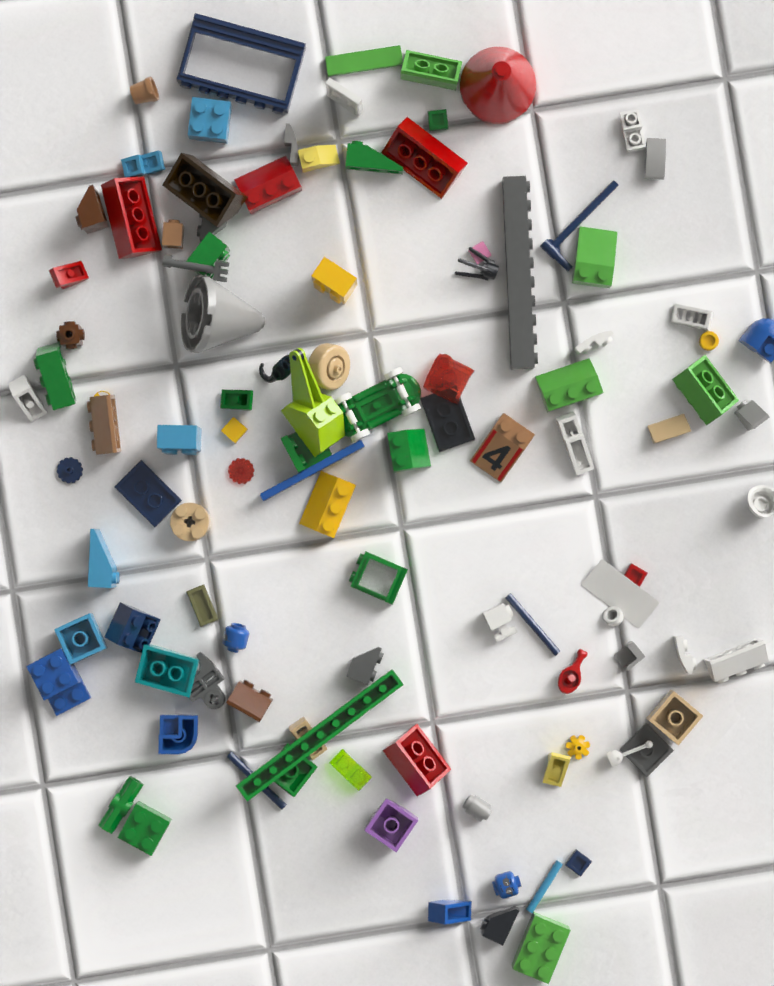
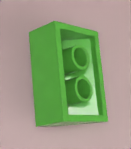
[672,355,739,425]
[535,358,604,413]

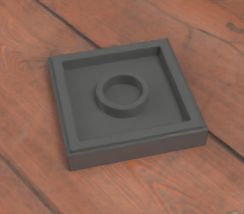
[619,723,674,777]

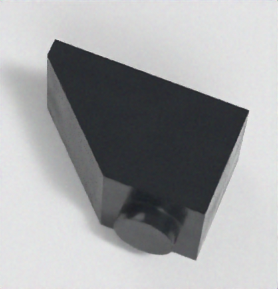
[480,906,519,946]

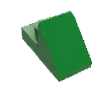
[220,389,253,411]

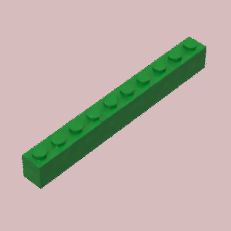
[235,669,404,802]

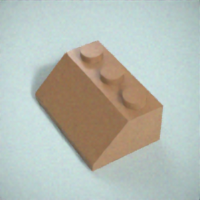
[87,395,121,455]

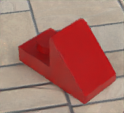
[49,261,89,289]

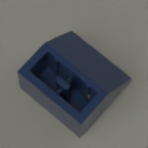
[105,602,161,653]

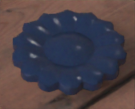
[56,457,83,484]

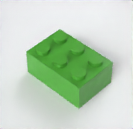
[511,912,571,984]

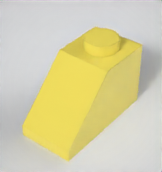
[298,145,340,173]

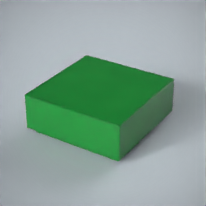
[427,109,449,131]

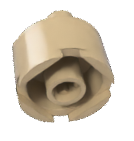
[170,503,211,541]

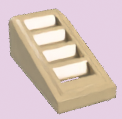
[289,717,327,761]

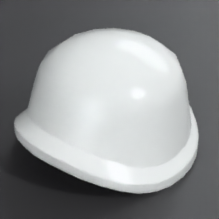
[748,485,774,517]

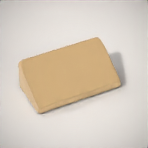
[648,414,691,444]

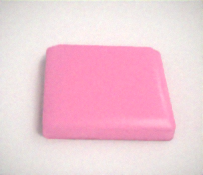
[468,241,491,264]

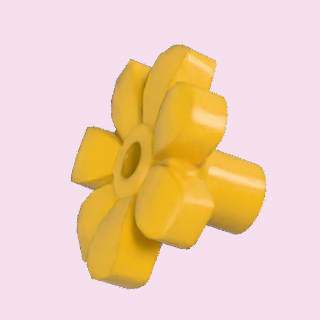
[566,735,590,759]

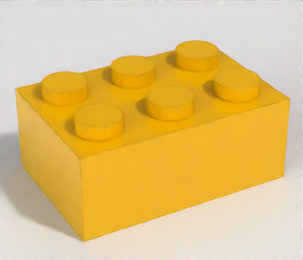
[311,256,357,304]

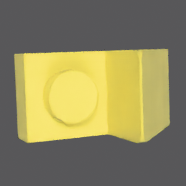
[543,752,571,787]

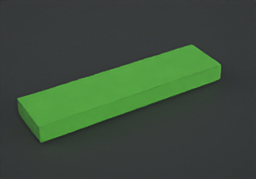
[325,45,403,77]

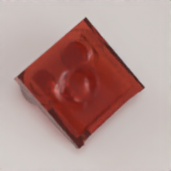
[423,354,474,404]

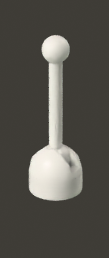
[607,741,653,767]

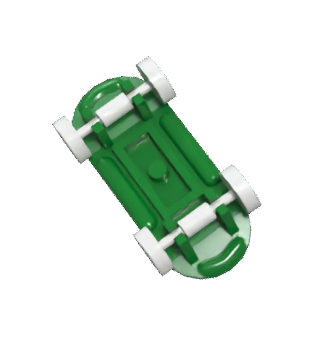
[334,367,421,442]

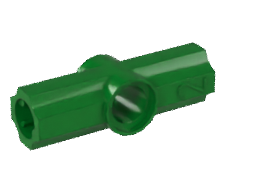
[98,776,144,834]

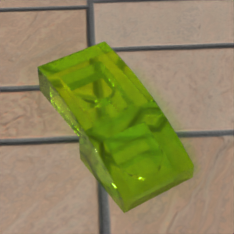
[329,749,372,791]

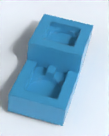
[121,150,165,178]

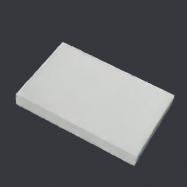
[326,78,363,116]

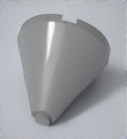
[181,275,265,353]

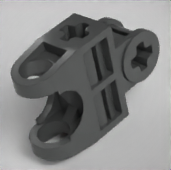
[189,652,226,709]

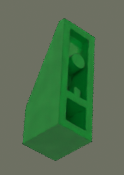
[345,141,403,175]

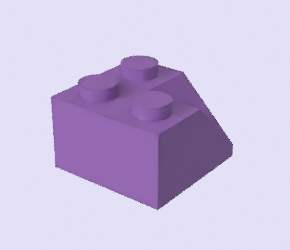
[364,798,418,853]

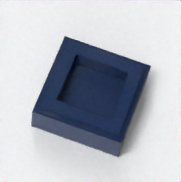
[565,849,592,877]

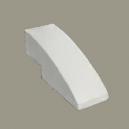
[556,411,594,475]

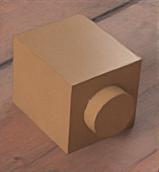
[162,219,184,249]

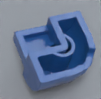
[738,318,774,363]
[158,715,198,754]

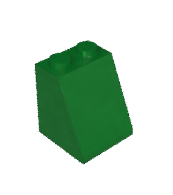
[387,429,431,473]

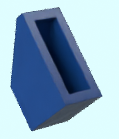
[428,900,472,925]

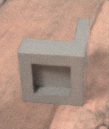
[614,641,645,671]

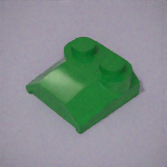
[274,743,318,797]

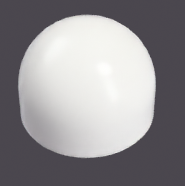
[603,606,623,627]

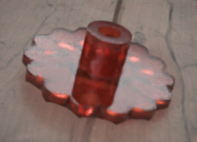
[228,458,255,484]

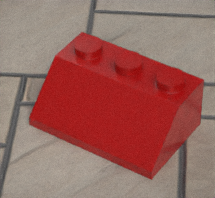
[234,156,302,214]
[382,724,451,797]

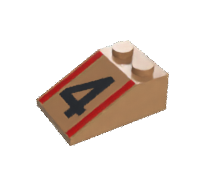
[470,413,535,482]

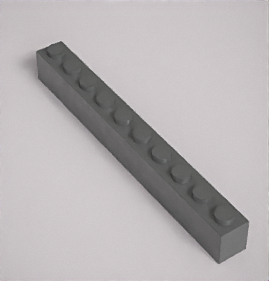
[502,176,538,370]

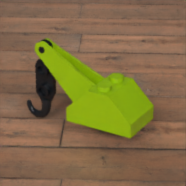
[259,348,345,457]

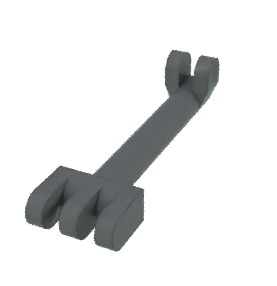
[162,254,229,282]

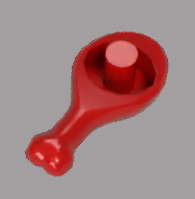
[558,649,588,694]

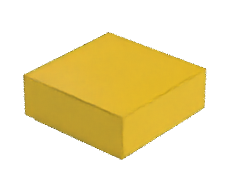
[221,416,248,444]

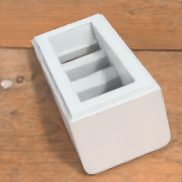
[671,303,714,331]

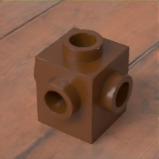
[56,321,85,349]

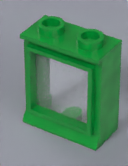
[349,551,408,605]

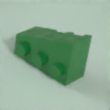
[33,342,76,410]

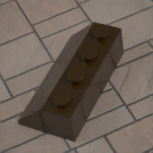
[162,153,248,227]

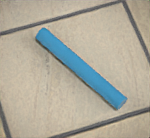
[526,860,563,913]

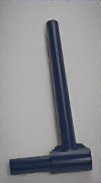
[540,180,619,272]

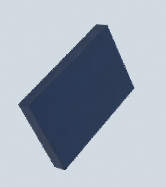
[115,460,182,527]

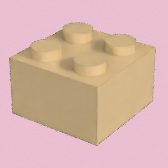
[646,689,703,746]

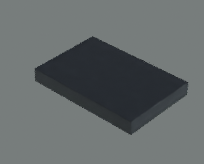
[420,386,475,452]

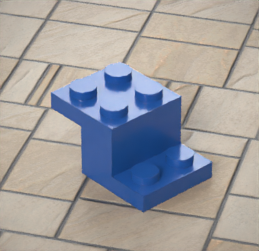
[26,648,91,716]

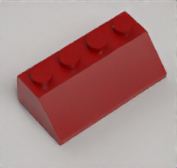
[381,117,468,199]
[101,176,162,259]

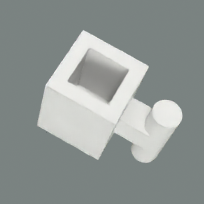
[483,603,517,642]

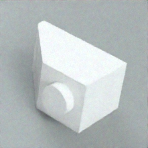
[8,375,47,422]

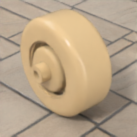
[308,343,350,391]

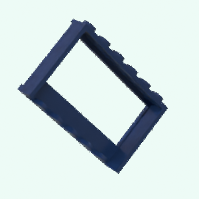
[176,13,306,115]

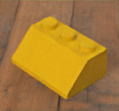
[299,471,356,538]

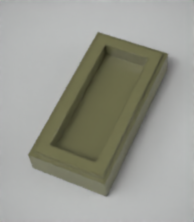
[186,584,219,627]

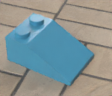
[88,529,120,588]

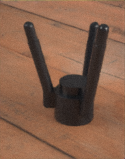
[455,247,499,281]

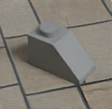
[734,400,770,431]

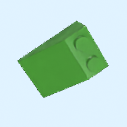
[572,226,617,288]

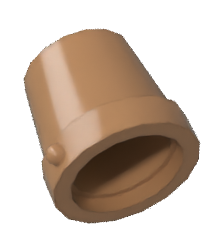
[130,76,159,105]

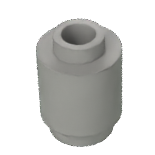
[462,794,492,822]

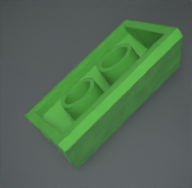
[400,50,462,91]

